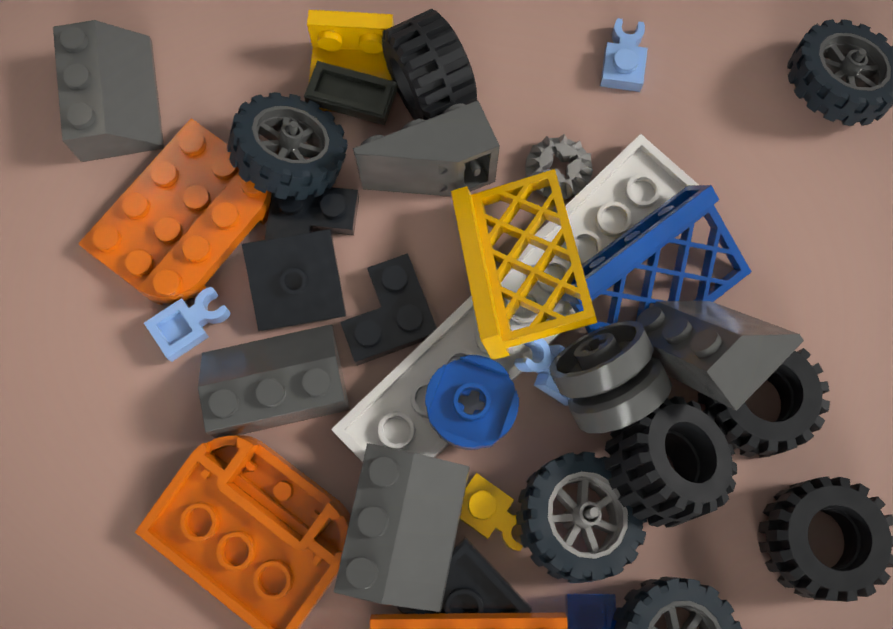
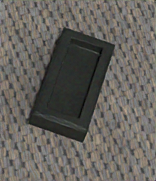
[304,61,397,125]

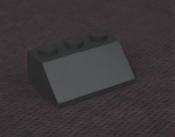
[53,20,164,162]
[637,301,804,411]
[198,324,350,438]
[334,443,470,612]

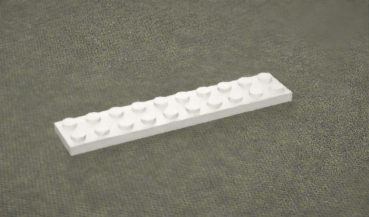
[331,134,699,463]

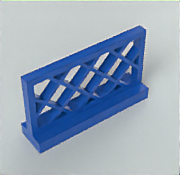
[561,185,752,333]

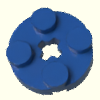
[425,355,519,450]

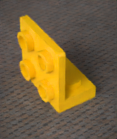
[307,10,394,112]

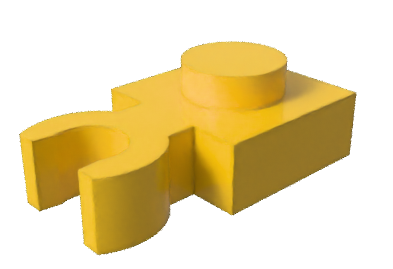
[460,473,523,551]

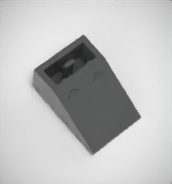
[353,101,500,196]

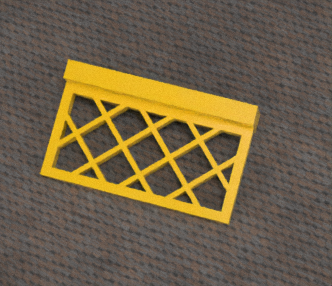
[451,169,598,360]

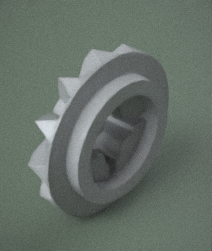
[525,134,593,199]

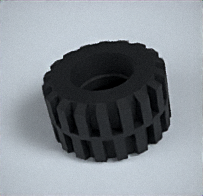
[382,9,477,120]
[698,348,830,458]
[604,396,737,528]
[758,476,893,602]

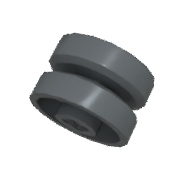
[549,321,673,433]

